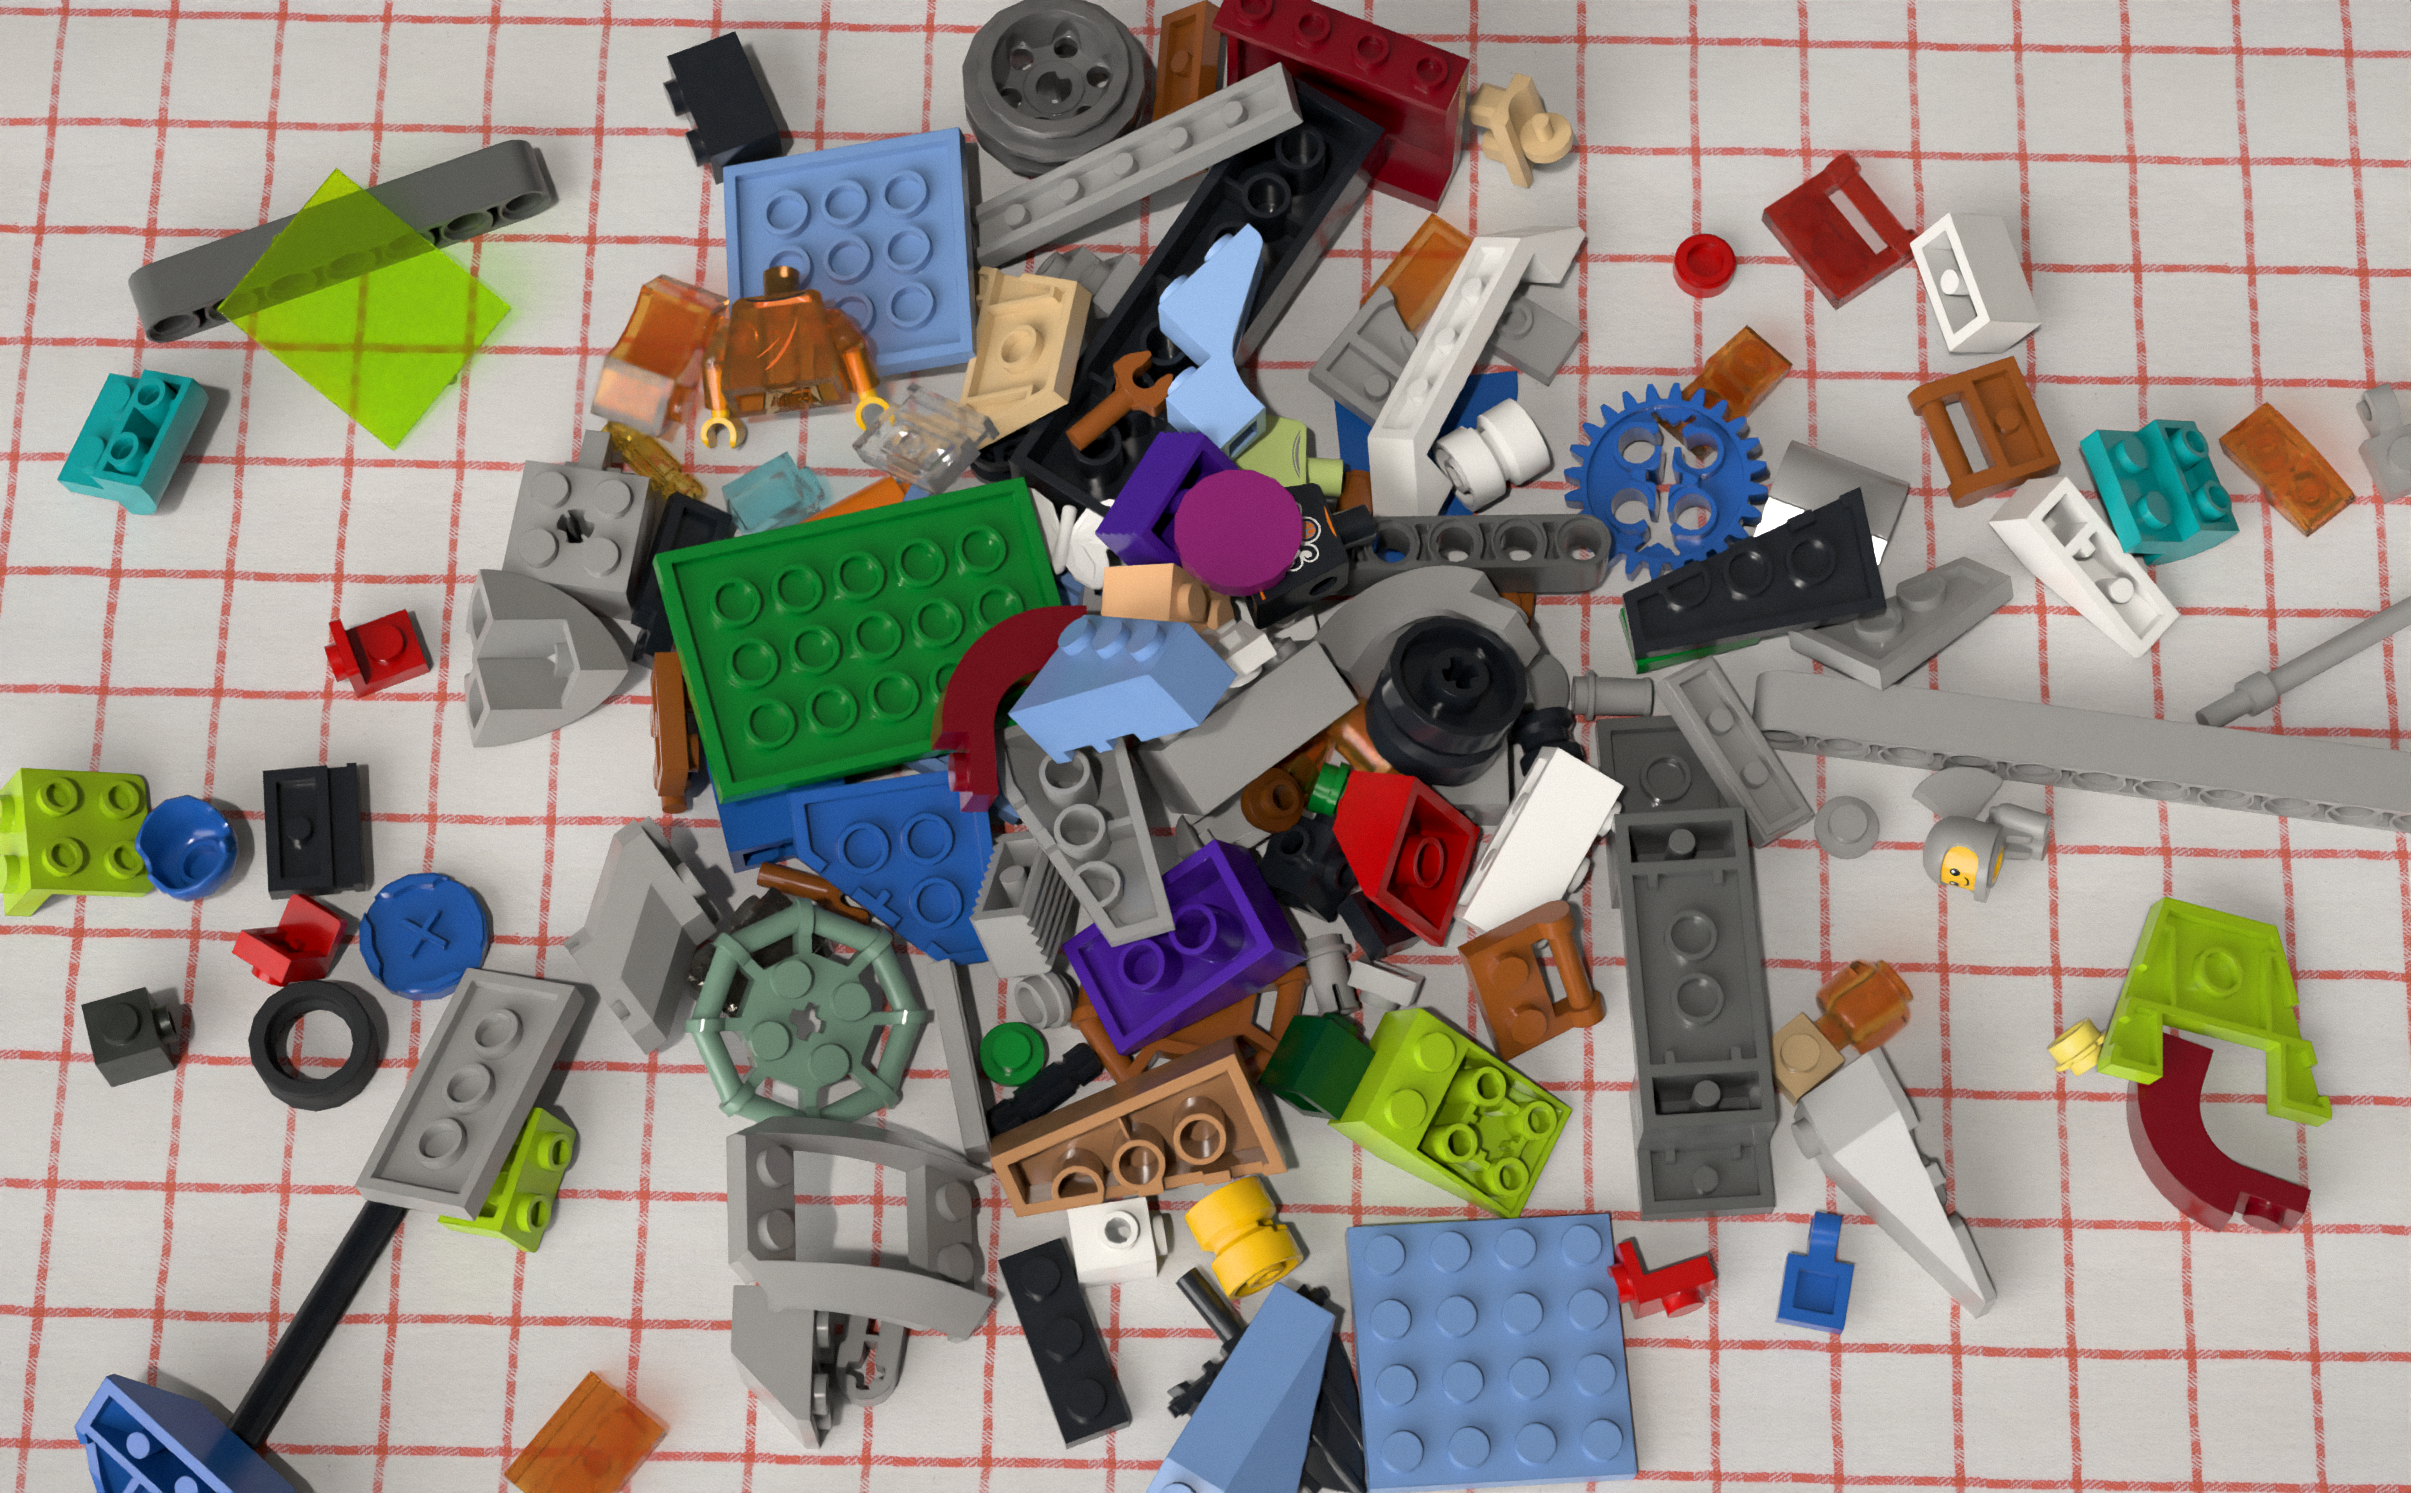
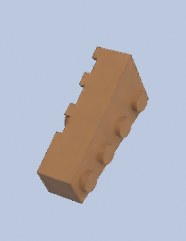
[990,1034,1288,1218]

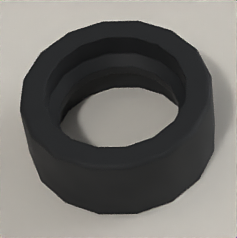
[248,979,380,1112]

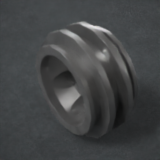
[962,0,1145,177]

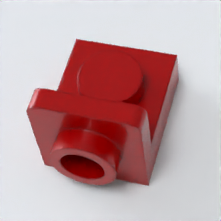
[324,609,430,699]

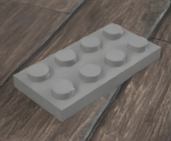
[355,967,585,1222]

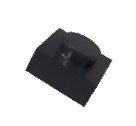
[1336,890,1421,961]

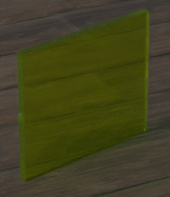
[216,168,511,451]

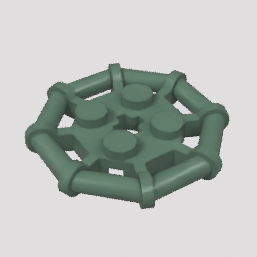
[685,898,926,1123]

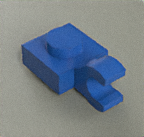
[1775,1211,1854,1335]

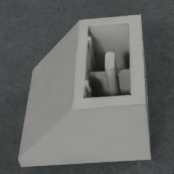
[731,1285,836,1449]

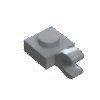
[2356,383,2411,504]

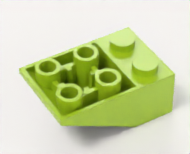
[1327,1007,1572,1219]

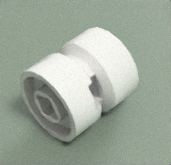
[1432,398,1550,512]

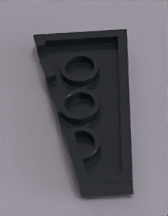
[1622,487,1887,661]

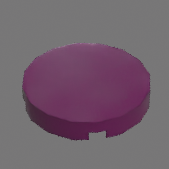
[1174,470,1302,596]

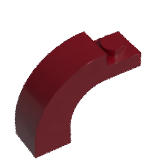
[931,605,1087,812]
[2126,1032,2311,1233]

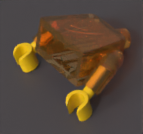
[700,266,894,449]

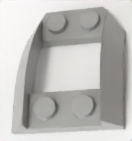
[726,1116,994,1344]

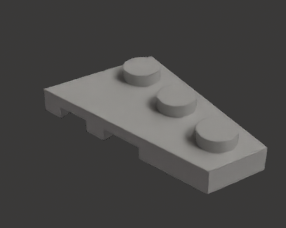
[1788,557,2013,691]

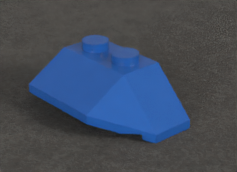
[74,1374,296,1493]

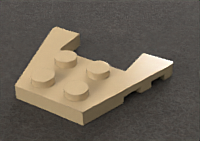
[896,266,1092,483]

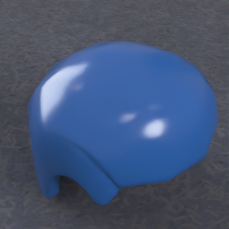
[135,795,240,902]

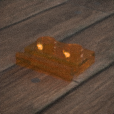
[503,1371,667,1493]

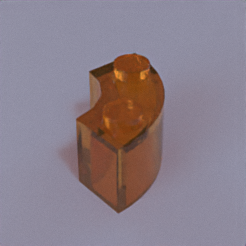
[590,274,731,438]

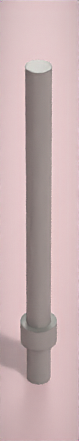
[2196,596,2411,727]

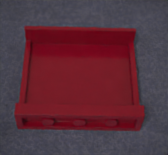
[1212,0,1470,214]

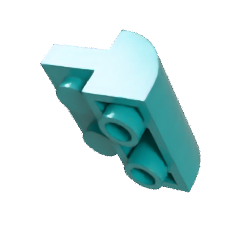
[57,369,209,515]
[2080,419,2240,566]

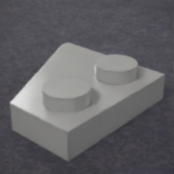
[1308,284,1417,428]

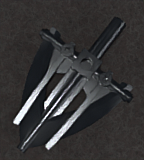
[1167,1267,1367,1493]

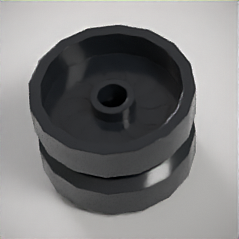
[1364,617,1527,786]

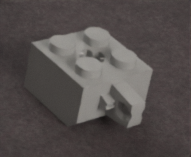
[502,429,656,621]

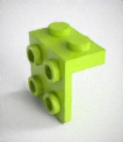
[0,768,154,917]

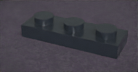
[998,1238,1129,1450]

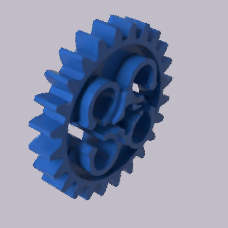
[1564,383,1768,581]

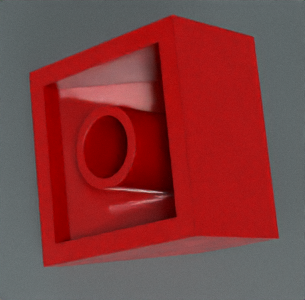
[1332,770,1480,947]

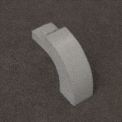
[1312,565,1541,704]

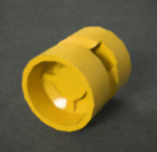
[1184,1176,1303,1300]

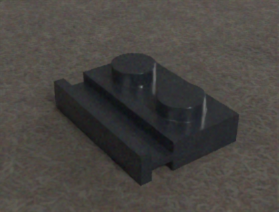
[263,762,366,900]

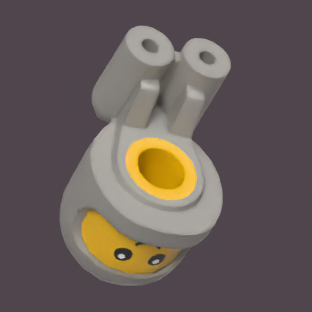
[1923,803,2051,903]

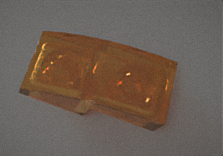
[1657,325,1793,462]
[2219,402,2356,538]

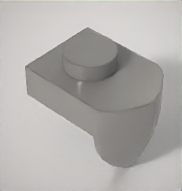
[1175,788,1272,860]

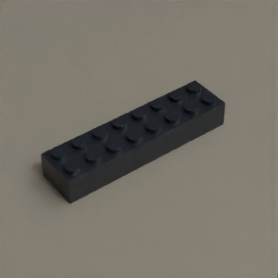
[1009,75,1386,523]

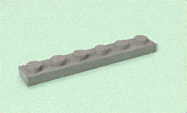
[970,62,1303,270]

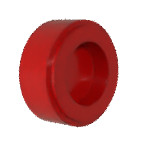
[1673,234,1736,298]

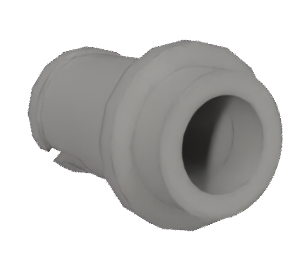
[1571,670,1652,721]
[1299,934,1360,1018]

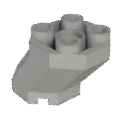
[563,816,724,1055]

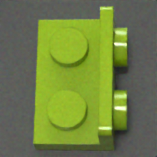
[437,1107,576,1253]

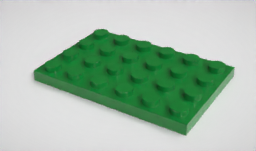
[652,477,1062,805]

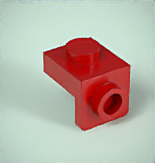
[232,894,347,987]
[1607,1240,1716,1320]

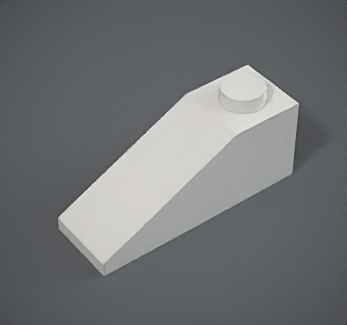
[1988,476,2180,658]

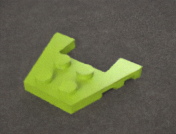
[2097,897,2332,1127]

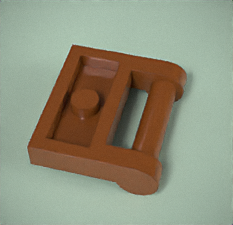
[1907,355,2061,508]
[1457,900,1606,1062]

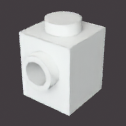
[1067,1196,1168,1289]

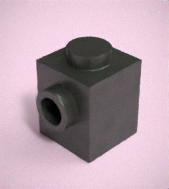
[81,987,178,1087]

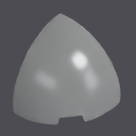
[464,569,629,748]

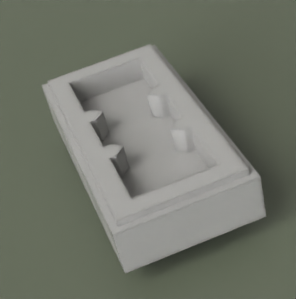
[1484,291,1582,386]

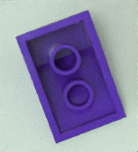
[1061,839,1307,1056]

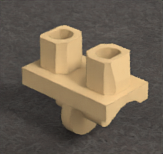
[1468,73,1574,188]

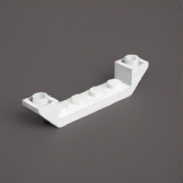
[1367,226,1586,517]

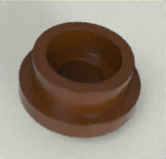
[1240,768,1303,833]

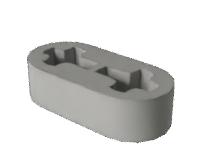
[836,1314,907,1407]

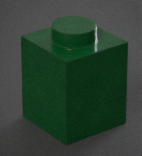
[1258,1012,1375,1121]

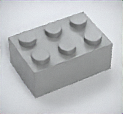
[1129,637,1359,816]

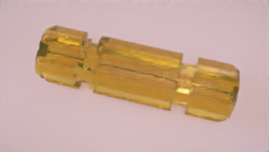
[601,413,704,502]

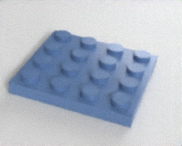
[723,127,977,399]
[1345,1214,1637,1493]

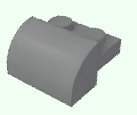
[1754,440,1910,566]

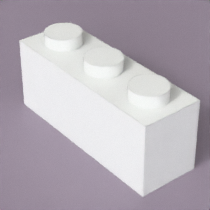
[1452,746,1624,950]

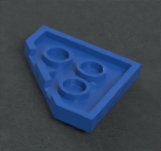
[786,770,994,966]

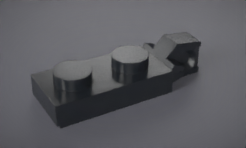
[630,491,732,670]

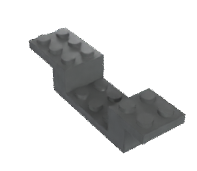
[1595,715,1777,1221]

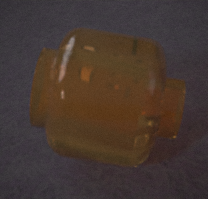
[1814,959,1913,1055]

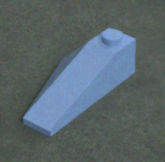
[1146,1281,1336,1493]

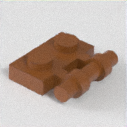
[649,652,699,814]

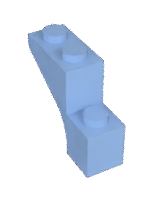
[1158,223,1266,461]

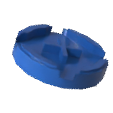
[359,872,490,1001]

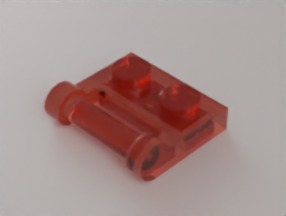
[1761,152,1919,310]

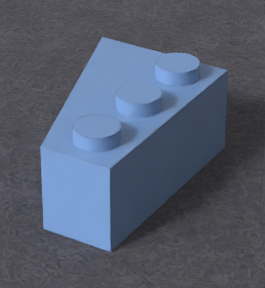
[1008,615,1237,764]

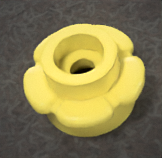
[2047,1017,2108,1076]

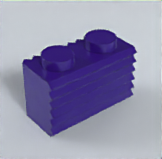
[1095,431,1238,567]

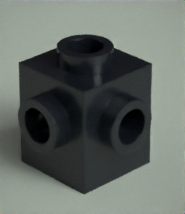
[1258,813,1357,923]

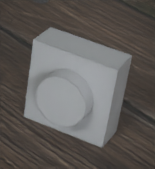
[1347,954,1424,1011]

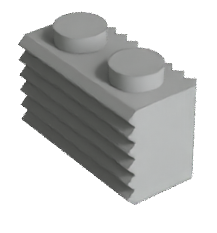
[969,831,1075,979]

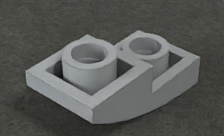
[1035,246,1143,320]

